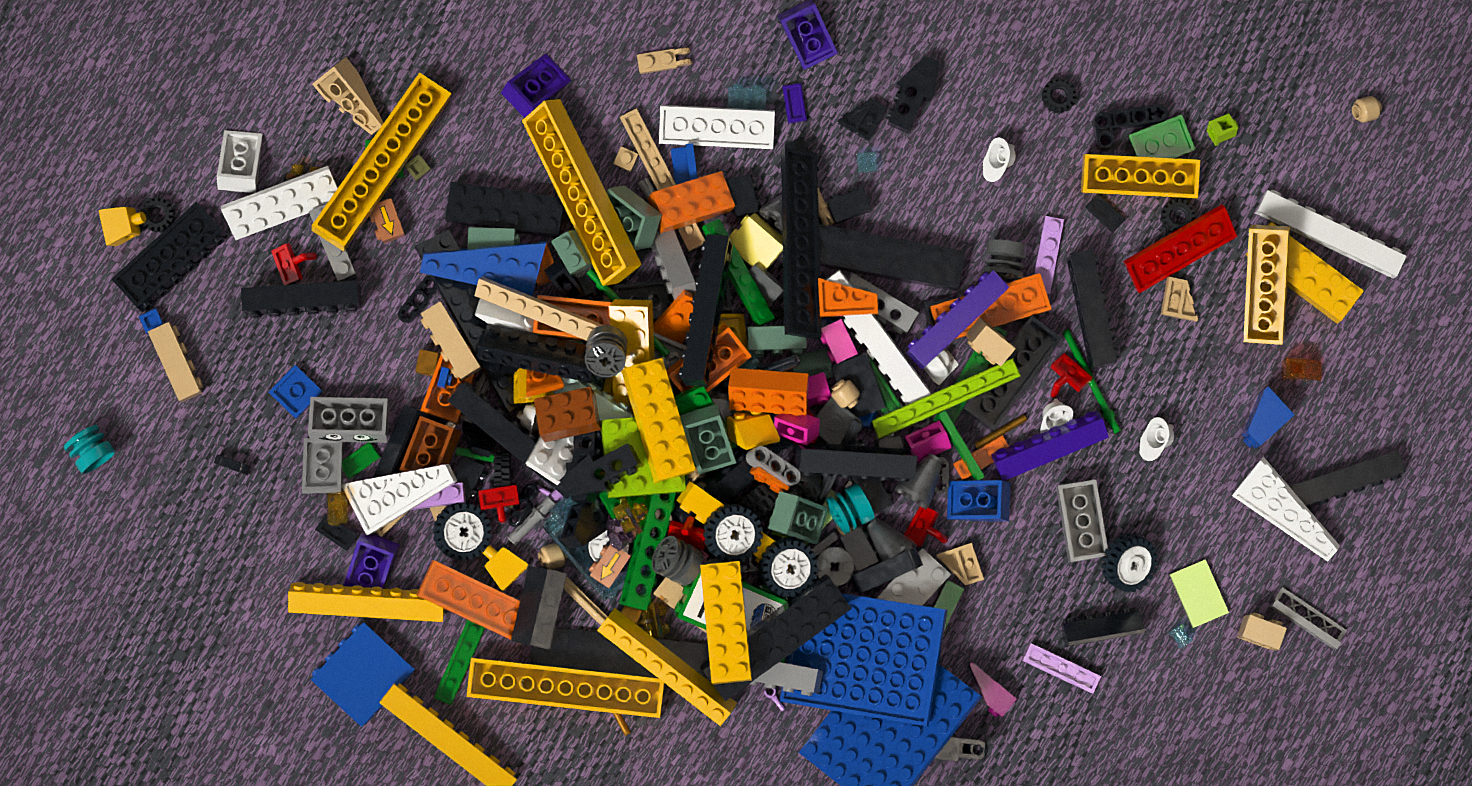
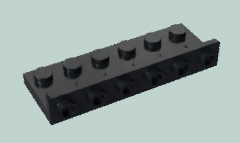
[111,202,228,313]
[477,324,594,383]

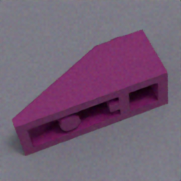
[968,662,1017,717]

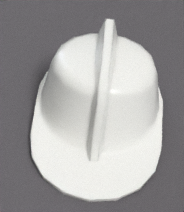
[983,137,1016,182]
[924,348,958,385]
[1040,399,1073,434]
[517,403,539,434]
[1139,417,1174,461]

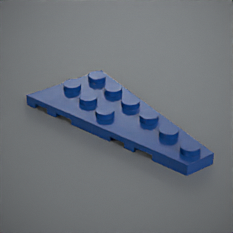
[419,241,546,296]

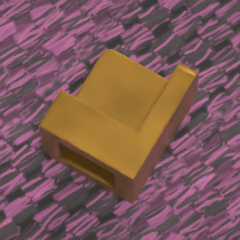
[415,349,438,377]
[621,605,643,625]

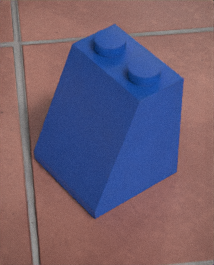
[1242,386,1294,449]

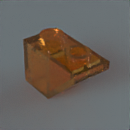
[1282,358,1321,381]

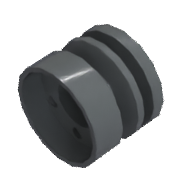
[983,239,1027,280]
[585,325,627,377]
[652,536,703,586]

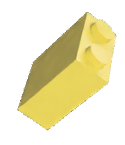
[730,213,783,271]

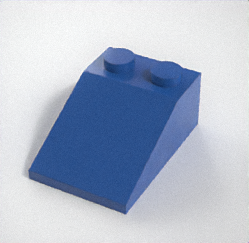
[947,480,1011,522]

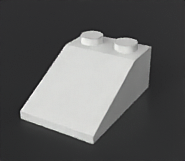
[217,130,262,193]
[475,298,534,333]

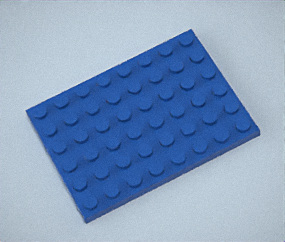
[780,593,948,727]
[798,665,982,786]

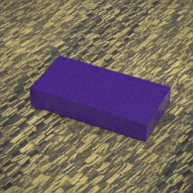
[782,83,807,124]

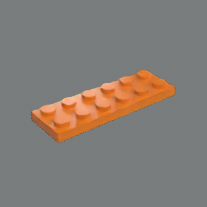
[930,273,1052,339]
[416,560,520,644]

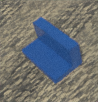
[671,143,697,185]

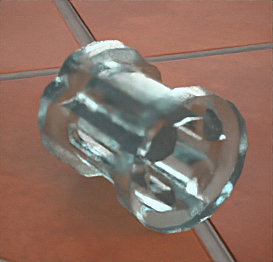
[1168,623,1193,649]

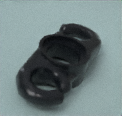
[508,483,538,527]

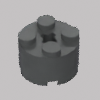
[816,547,854,587]

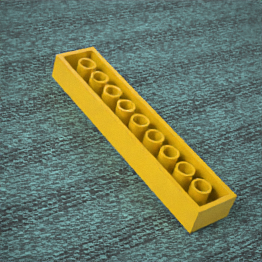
[312,72,451,252]
[522,99,642,286]
[466,658,664,718]

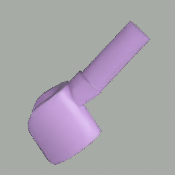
[537,485,563,502]
[764,689,785,711]

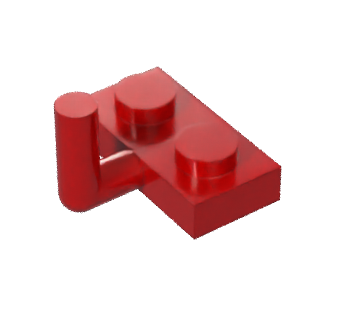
[271,243,317,285]
[1050,353,1093,398]
[478,485,520,523]
[904,506,948,547]
[668,516,706,550]

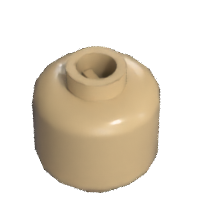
[1352,96,1382,123]
[831,379,860,408]
[538,543,568,570]

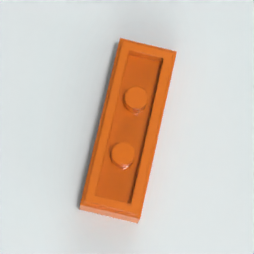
[953,435,1010,481]

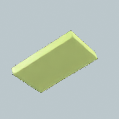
[1170,559,1229,628]

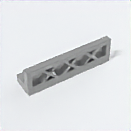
[1269,587,1347,650]

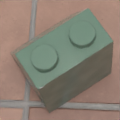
[468,228,521,249]
[551,230,593,278]

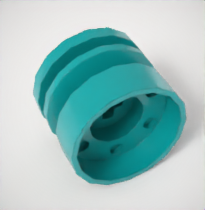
[63,425,116,475]
[826,483,875,534]

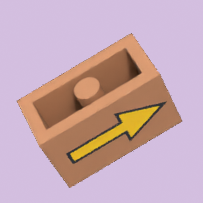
[369,198,405,244]
[589,543,630,588]

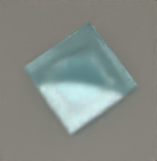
[856,152,877,173]

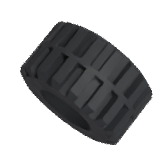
[737,482,787,521]

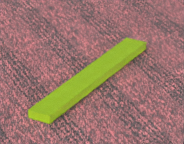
[872,358,1021,439]

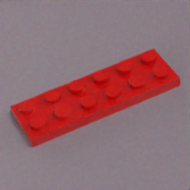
[1123,204,1237,293]

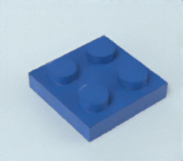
[269,365,323,419]

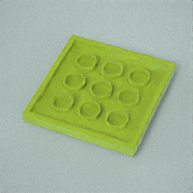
[600,417,686,498]

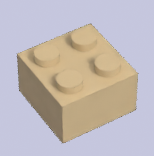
[965,318,1016,366]
[1237,613,1287,651]

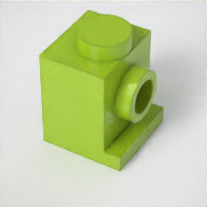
[1207,113,1238,146]

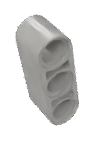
[746,446,801,486]

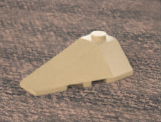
[313,57,383,135]

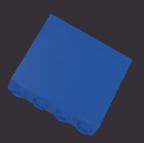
[310,622,416,727]

